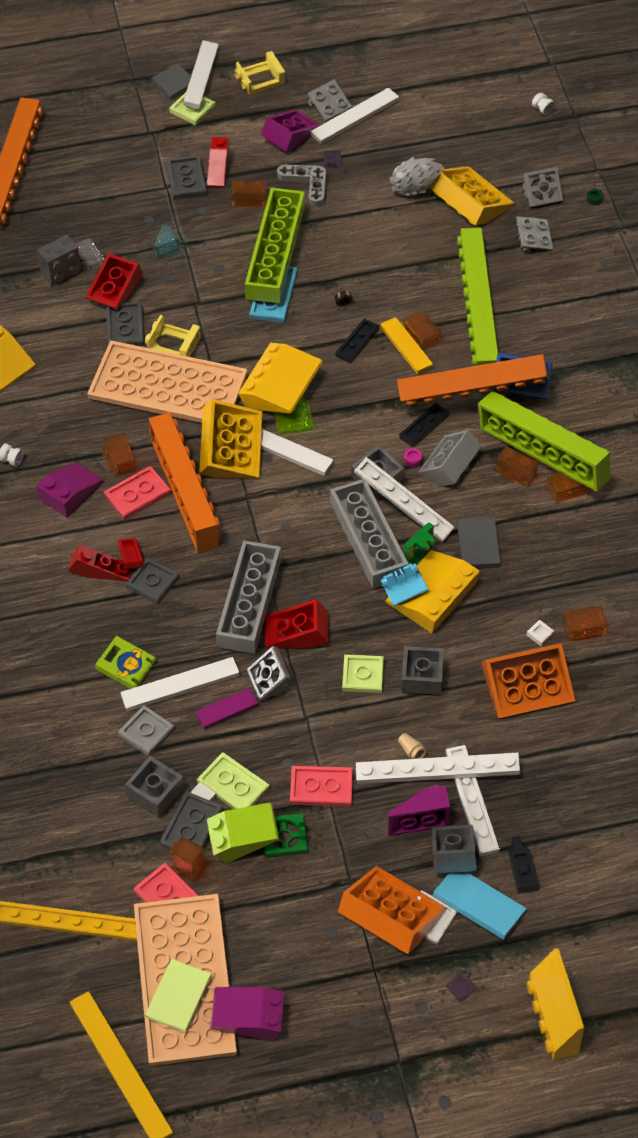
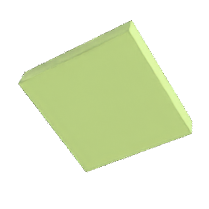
[169,93,216,125]
[342,654,384,693]

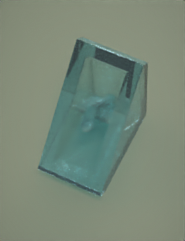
[154,222,179,259]

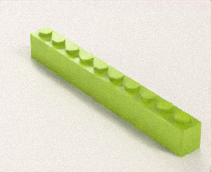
[457,228,498,366]

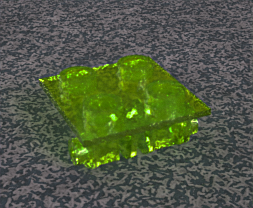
[274,395,314,433]

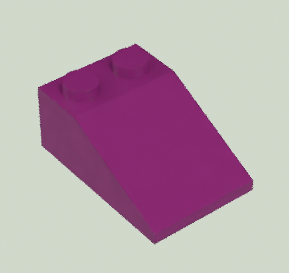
[261,109,321,151]
[36,462,103,518]
[387,785,450,837]
[210,987,284,1042]

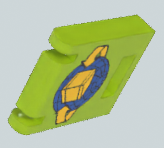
[95,636,156,689]

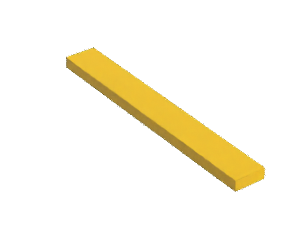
[0,901,137,941]
[70,991,173,1138]

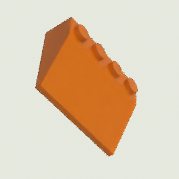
[481,643,575,719]
[338,866,446,954]

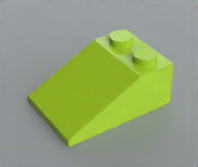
[207,802,279,864]

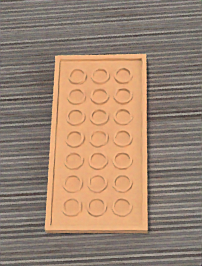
[87,340,248,423]
[134,894,237,1066]

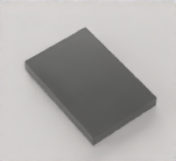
[166,155,207,200]
[106,302,144,346]
[457,517,500,568]
[159,791,223,860]

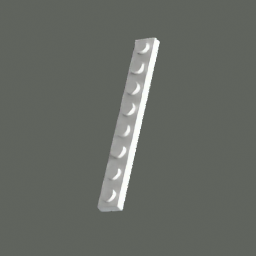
[356,753,520,784]

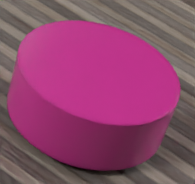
[404,448,422,467]

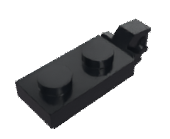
[508,836,539,893]

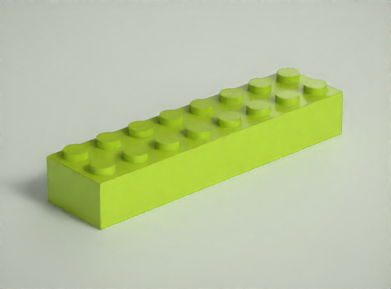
[245,188,305,303]
[478,391,611,492]

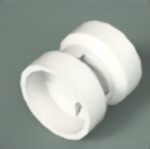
[532,92,555,116]
[0,443,24,467]

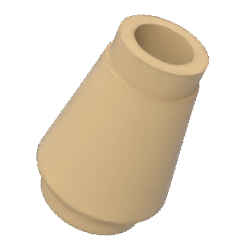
[398,733,426,759]

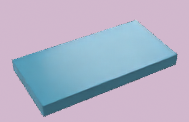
[249,267,297,323]
[433,872,527,940]

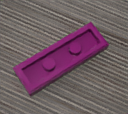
[196,688,258,730]

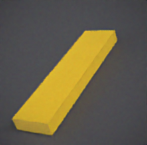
[381,317,433,375]

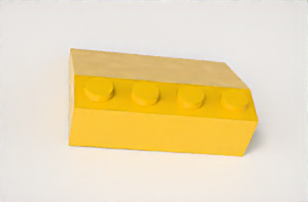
[429,166,515,225]
[0,325,36,392]
[238,343,323,413]
[199,399,262,479]
[385,550,480,634]
[526,948,584,1061]

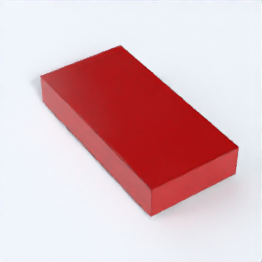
[117,538,143,569]

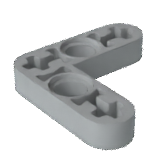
[277,165,326,207]

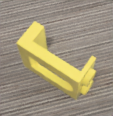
[235,51,285,95]
[145,315,201,357]

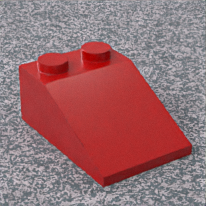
[85,253,143,309]
[265,599,328,649]

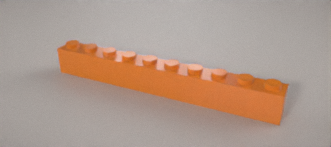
[0,98,43,231]

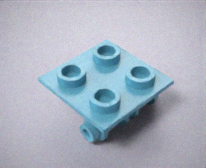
[381,563,429,606]

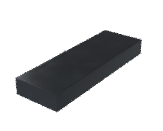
[335,318,379,364]
[399,402,449,448]

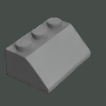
[418,430,481,486]

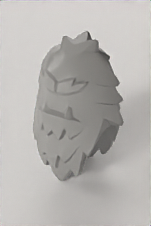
[390,157,444,196]

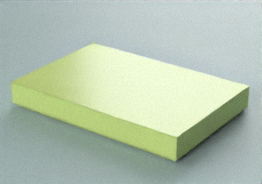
[197,752,270,809]
[145,959,211,1033]

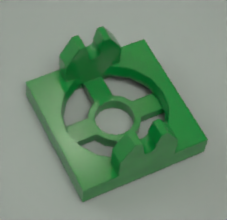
[403,522,435,565]
[265,814,307,858]

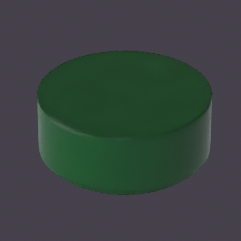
[586,189,604,205]

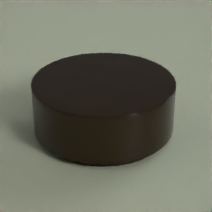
[334,290,353,306]

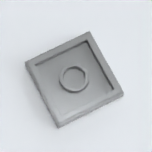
[118,705,175,756]

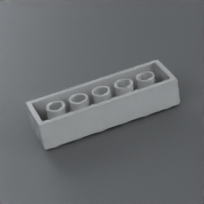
[330,479,409,589]
[216,540,281,654]

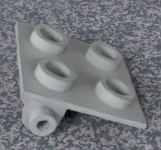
[307,79,352,121]
[516,216,553,253]

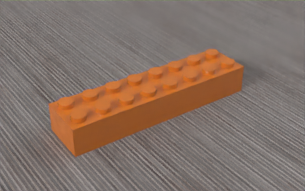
[397,354,549,407]
[149,412,221,553]

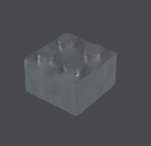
[37,235,81,286]
[351,445,404,501]
[401,646,444,695]
[125,756,184,817]
[432,825,476,873]

